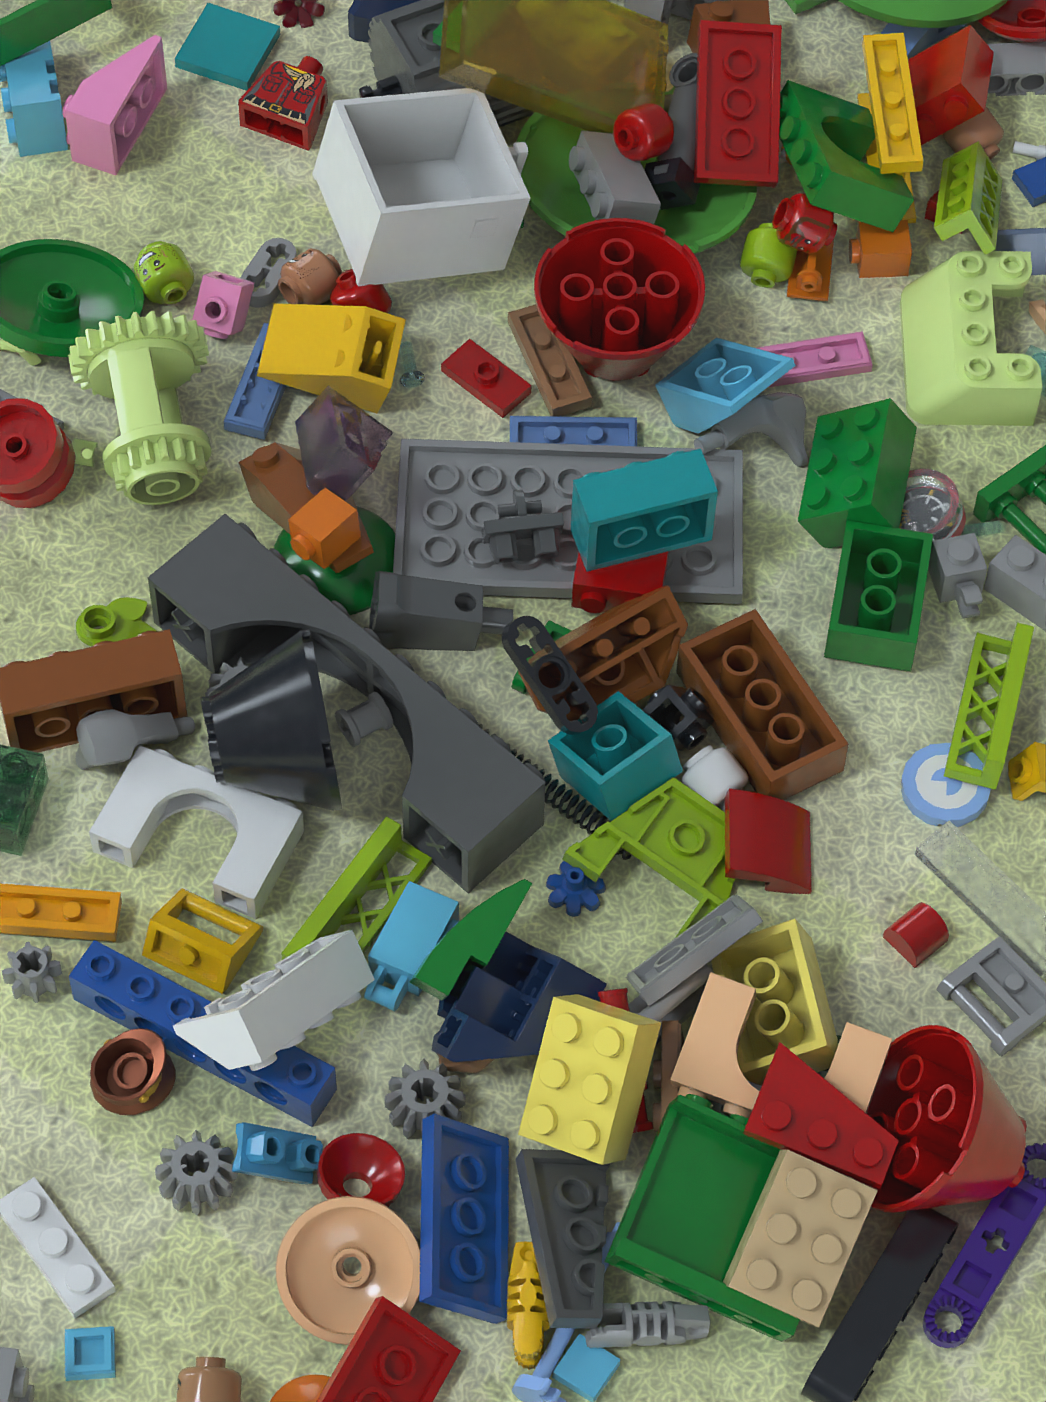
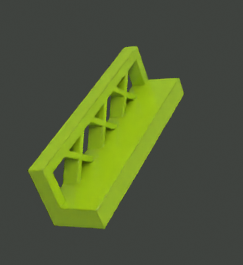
[934,141,1003,255]
[943,622,1034,790]
[281,816,432,960]

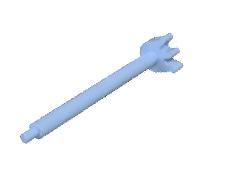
[512,1222,620,1402]

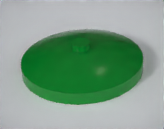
[0,239,144,357]

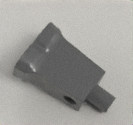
[369,571,513,651]

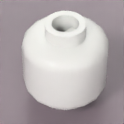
[682,745,749,812]

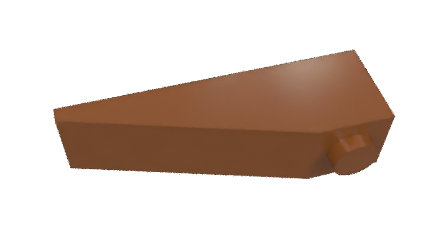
[239,442,374,573]

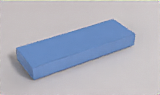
[509,416,637,446]

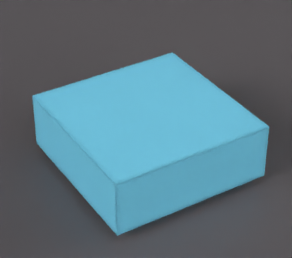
[65,1326,116,1381]
[552,1333,621,1402]

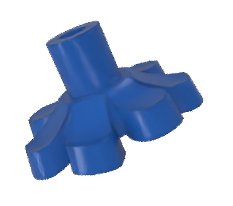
[546,861,606,917]

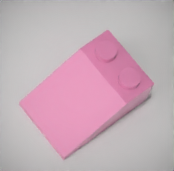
[63,35,167,175]

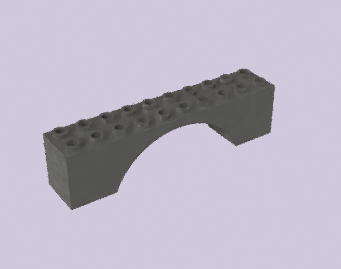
[148,514,545,893]

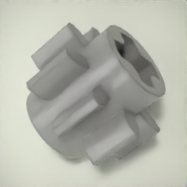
[2,942,62,1003]

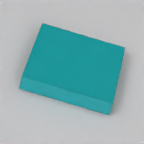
[175,3,281,91]

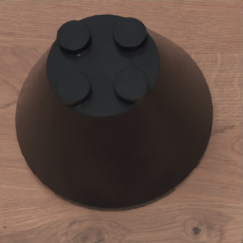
[200,629,342,811]

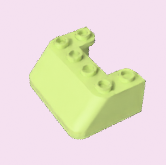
[900,251,1042,426]

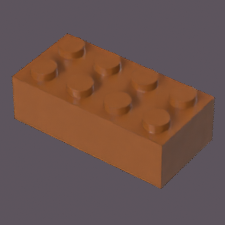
[676,609,849,800]
[0,629,188,758]

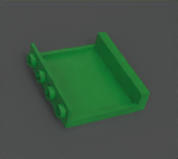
[604,1094,853,1342]

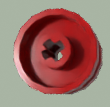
[0,398,76,508]

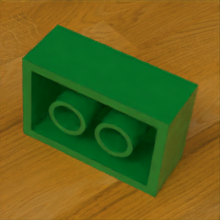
[798,398,917,548]
[824,520,933,672]

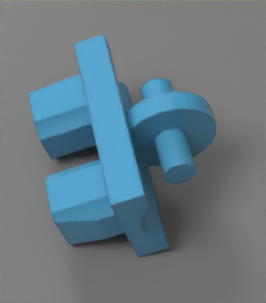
[232,1122,323,1184]

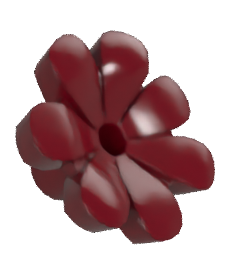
[273,0,325,28]

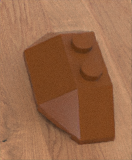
[518,585,688,722]

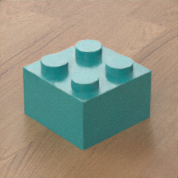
[548,691,683,821]

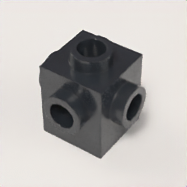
[642,685,715,751]

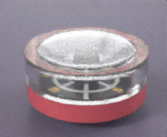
[899,469,966,542]

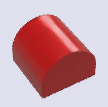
[883,902,949,968]

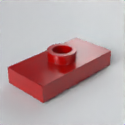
[441,339,532,418]

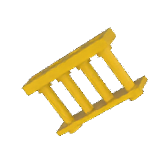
[857,33,923,223]

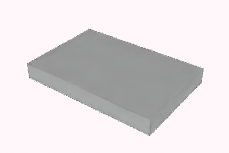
[626,894,763,1007]

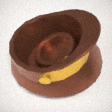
[90,1028,176,1115]

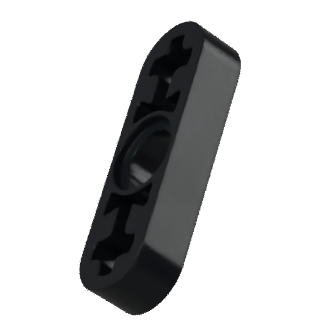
[502,616,598,735]

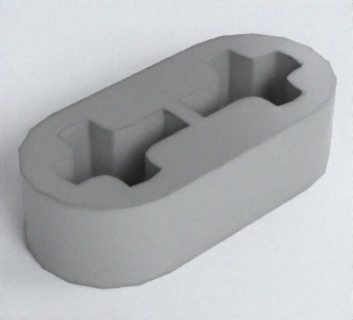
[240,238,296,308]

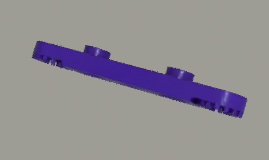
[923,1143,1046,1348]

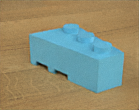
[0,41,68,157]

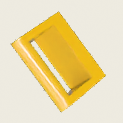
[142,888,263,994]

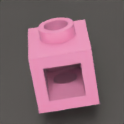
[192,271,255,339]

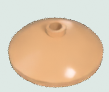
[276,1196,420,1345]

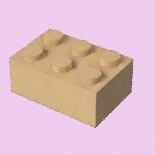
[723,1150,878,1328]

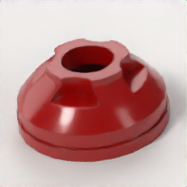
[317,1133,405,1207]

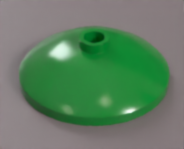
[274,506,395,615]

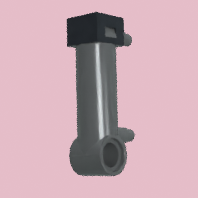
[644,53,701,210]

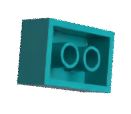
[570,448,718,572]

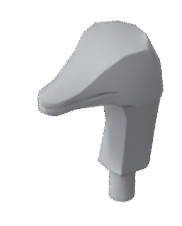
[694,392,808,467]
[76,709,195,770]

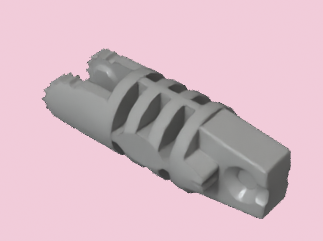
[585,1301,710,1348]

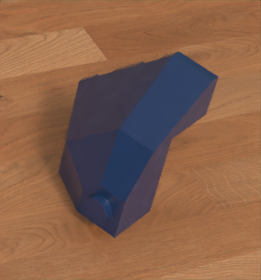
[431,931,607,1062]

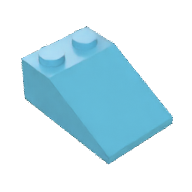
[655,338,796,434]

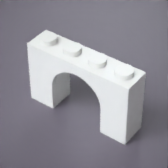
[89,745,304,919]

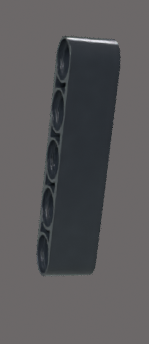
[801,1208,959,1402]

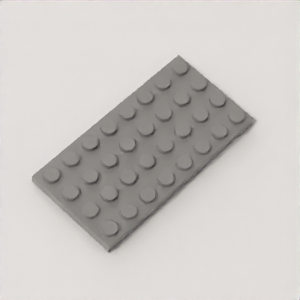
[393,439,743,604]

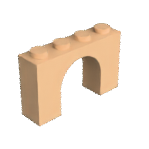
[670,972,892,1119]

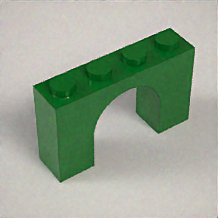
[779,80,914,232]

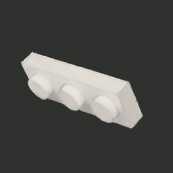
[0,1177,116,1319]

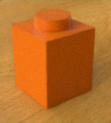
[849,220,912,278]
[288,488,361,569]

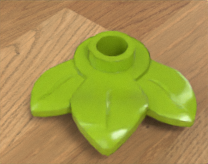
[76,597,156,646]

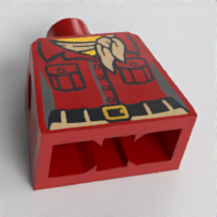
[238,56,328,151]

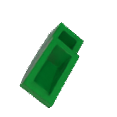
[410,879,532,1001]

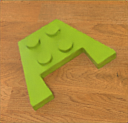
[562,777,736,938]

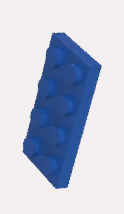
[419,1113,509,1324]

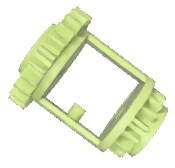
[68,311,211,505]

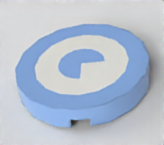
[901,743,991,827]

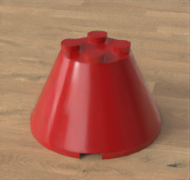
[534,218,705,381]
[854,1025,1027,1213]

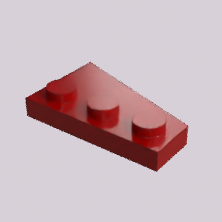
[743,1042,899,1189]

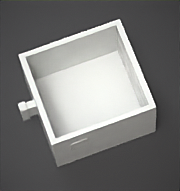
[312,87,530,286]

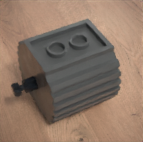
[359,0,539,127]

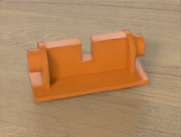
[787,240,834,301]

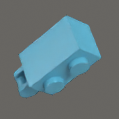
[364,881,459,1012]

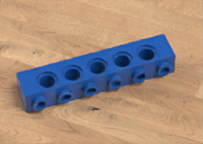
[69,940,337,1127]

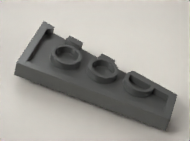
[515,1149,610,1329]

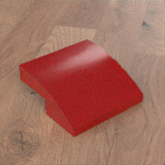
[725,788,812,894]

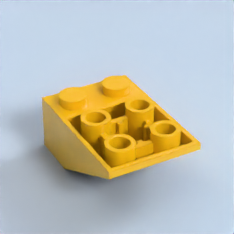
[256,303,406,413]

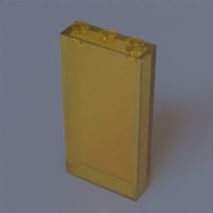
[439,0,669,134]

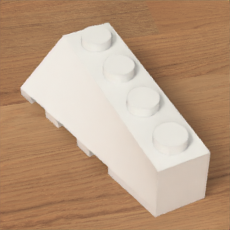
[173,930,375,1071]

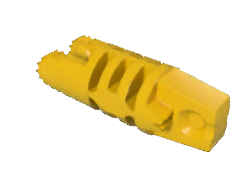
[506,1241,550,1370]

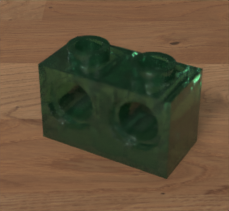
[0,744,49,856]

